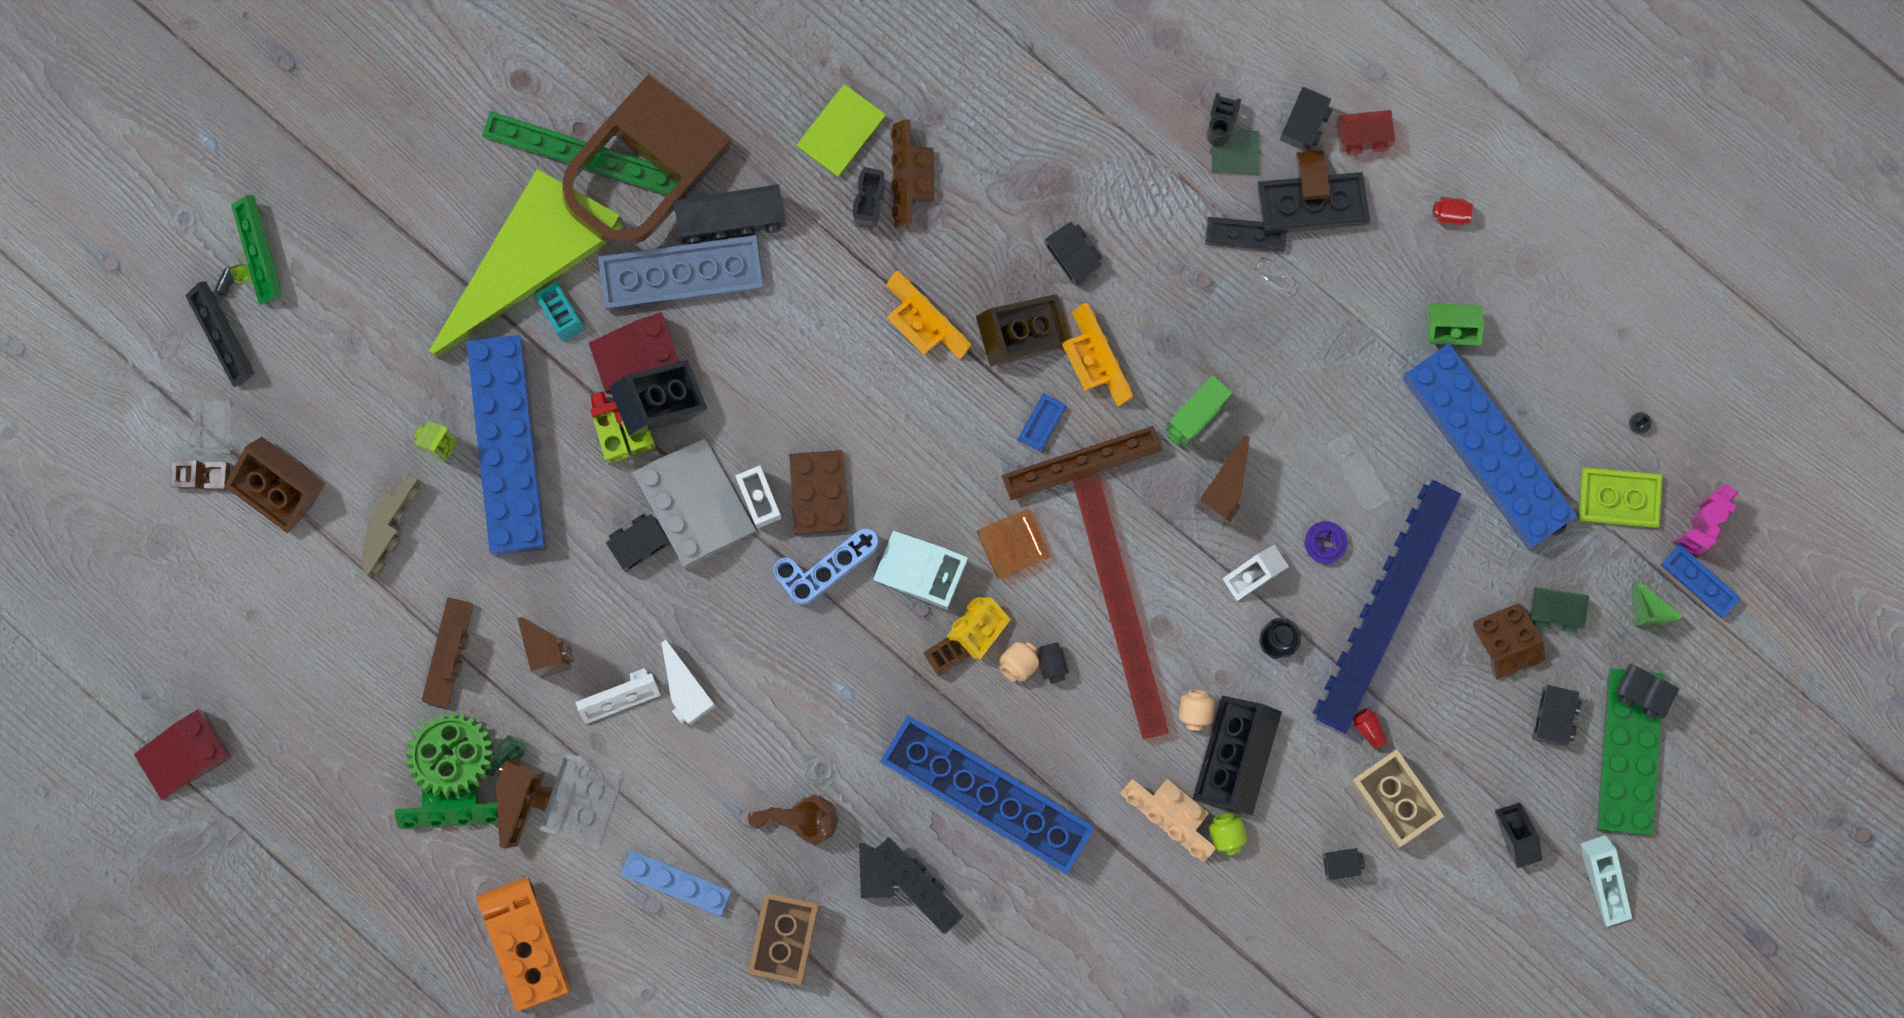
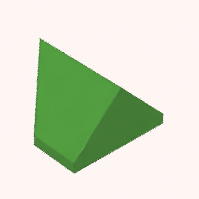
[1631,582,1682,626]

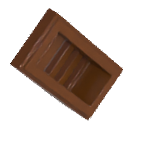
[923,637,971,676]

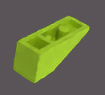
[414,421,459,463]

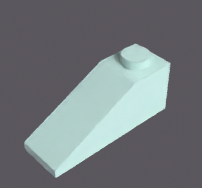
[1580,835,1632,927]

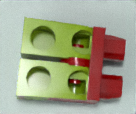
[590,391,656,464]

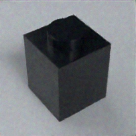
[1322,848,1365,881]

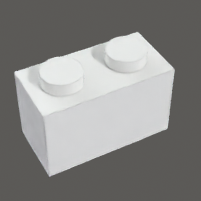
[735,466,782,529]

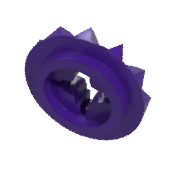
[1304,521,1347,564]

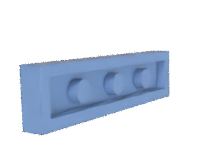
[621,850,732,916]

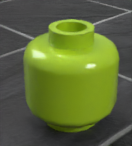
[1209,813,1248,855]

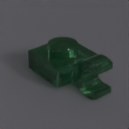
[485,735,528,783]

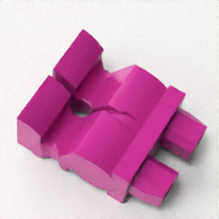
[1673,484,1739,557]

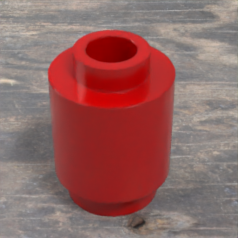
[1432,196,1473,226]

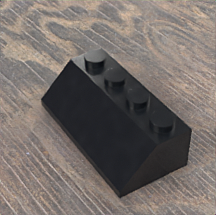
[673,184,786,245]
[1193,696,1282,816]

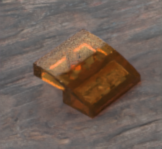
[976,509,1050,580]

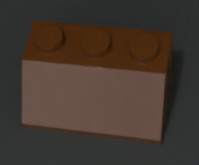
[224,437,325,534]
[517,617,574,678]

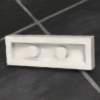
[575,668,661,724]

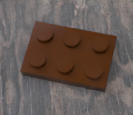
[789,450,848,535]

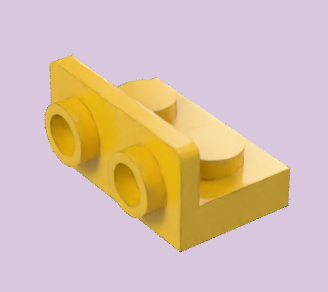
[947,597,1011,659]

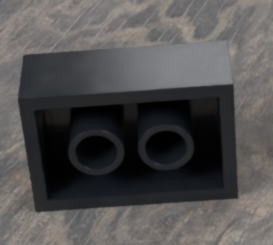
[609,360,708,436]

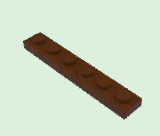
[1002,426,1163,501]

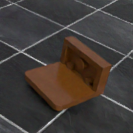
[1473,604,1546,680]

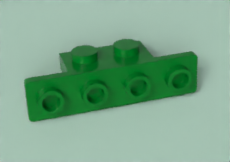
[394,783,498,829]

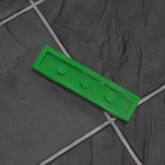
[231,195,282,305]

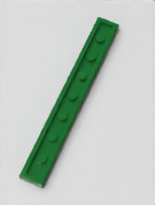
[482,111,677,196]

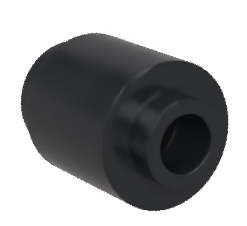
[1037,642,1070,684]

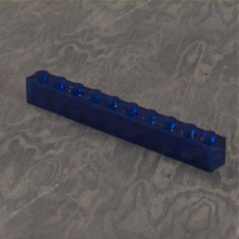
[1312,479,1462,736]

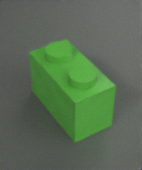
[1425,303,1485,345]

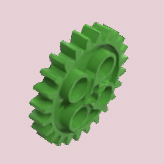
[405,711,494,798]

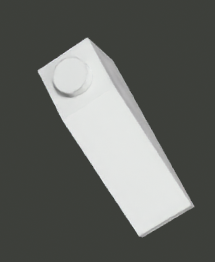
[661,640,715,725]

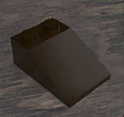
[975,294,1070,367]

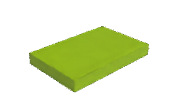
[796,84,886,178]
[1578,467,1663,528]

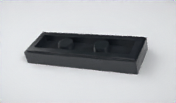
[1205,217,1286,252]

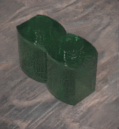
[1529,588,1589,633]

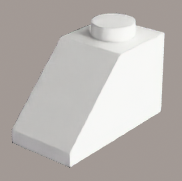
[1223,545,1289,601]

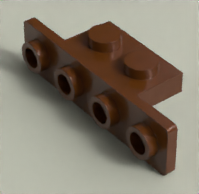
[891,119,934,228]
[422,598,474,708]

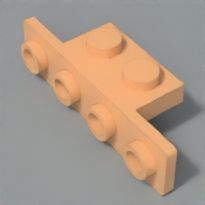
[1120,779,1216,862]

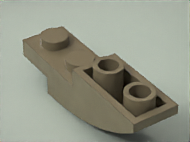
[362,474,421,578]

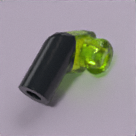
[214,264,250,296]

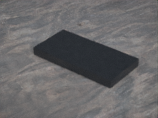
[1257,172,1370,234]

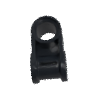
[1207,92,1242,147]

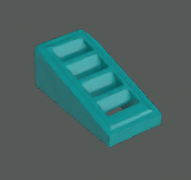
[534,281,585,342]

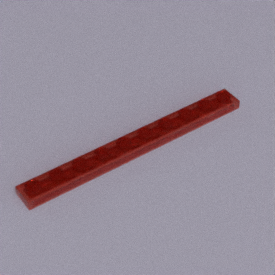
[1073,474,1169,740]

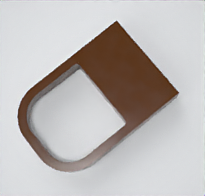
[562,74,731,246]

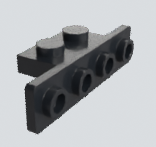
[870,838,963,934]

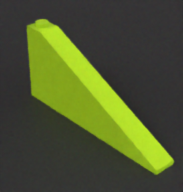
[429,169,623,358]

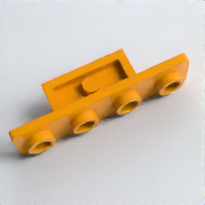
[886,271,971,359]
[1062,302,1133,407]

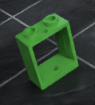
[1165,375,1232,447]

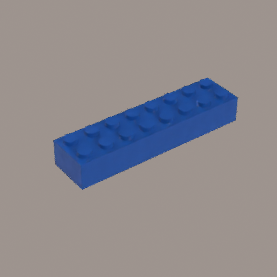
[466,335,547,556]
[1402,343,1577,551]
[880,715,1095,875]

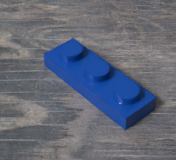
[1660,544,1740,619]

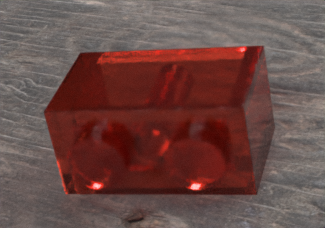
[1336,110,1395,155]

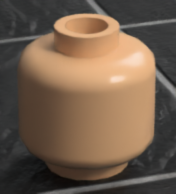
[1000,642,1040,682]
[1178,689,1215,731]

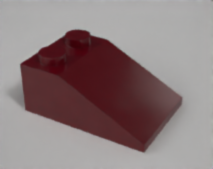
[588,312,679,393]
[134,709,232,800]

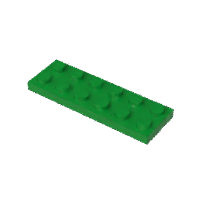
[1596,668,1664,835]

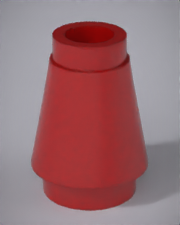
[1352,707,1388,749]

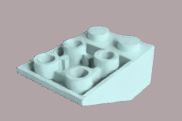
[873,531,968,610]

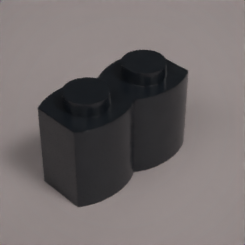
[853,167,885,228]
[1044,221,1102,285]
[1613,664,1679,721]

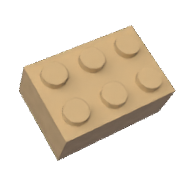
[1349,749,1444,848]

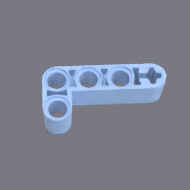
[773,529,878,605]

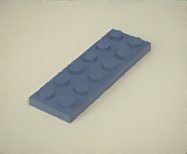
[598,235,764,310]

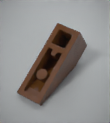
[496,759,545,849]

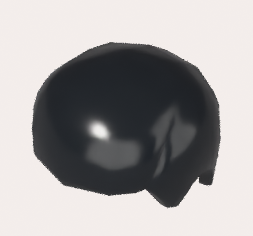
[1259,618,1301,659]

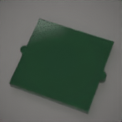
[1210,129,1261,175]

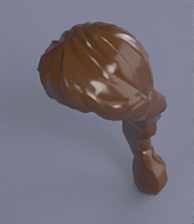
[748,794,838,846]

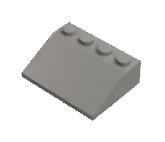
[633,439,756,570]

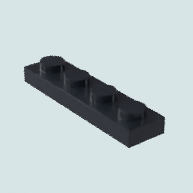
[185,281,255,388]

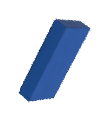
[1018,393,1067,453]

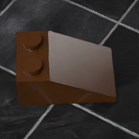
[1195,435,1250,525]

